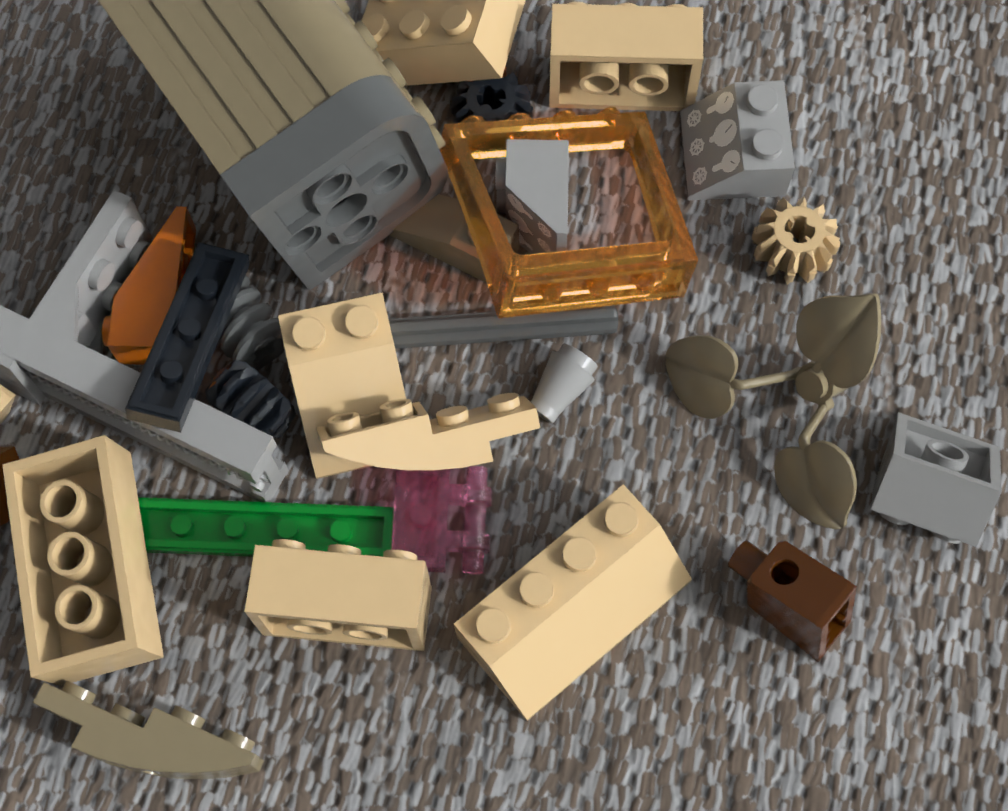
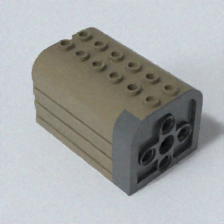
[98,0,448,290]

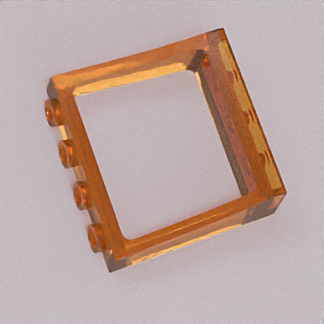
[439,107,698,318]

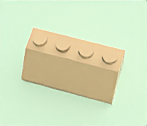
[454,484,692,721]

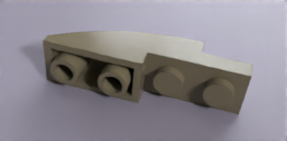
[32,681,264,780]

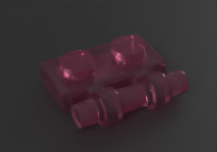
[391,466,492,575]

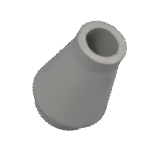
[530,343,598,424]

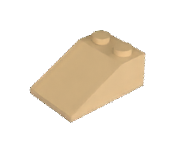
[278,293,406,479]

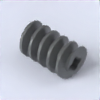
[218,275,285,371]

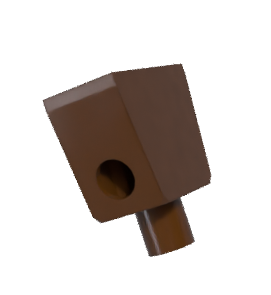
[728,540,857,662]

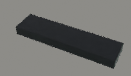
[125,242,249,433]

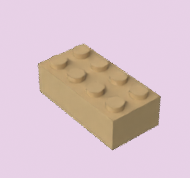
[2,435,164,686]

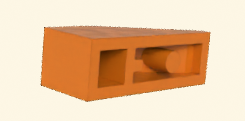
[102,206,196,365]

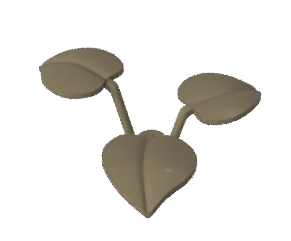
[665,293,881,529]

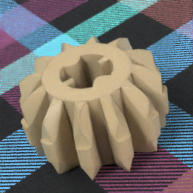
[752,196,840,285]

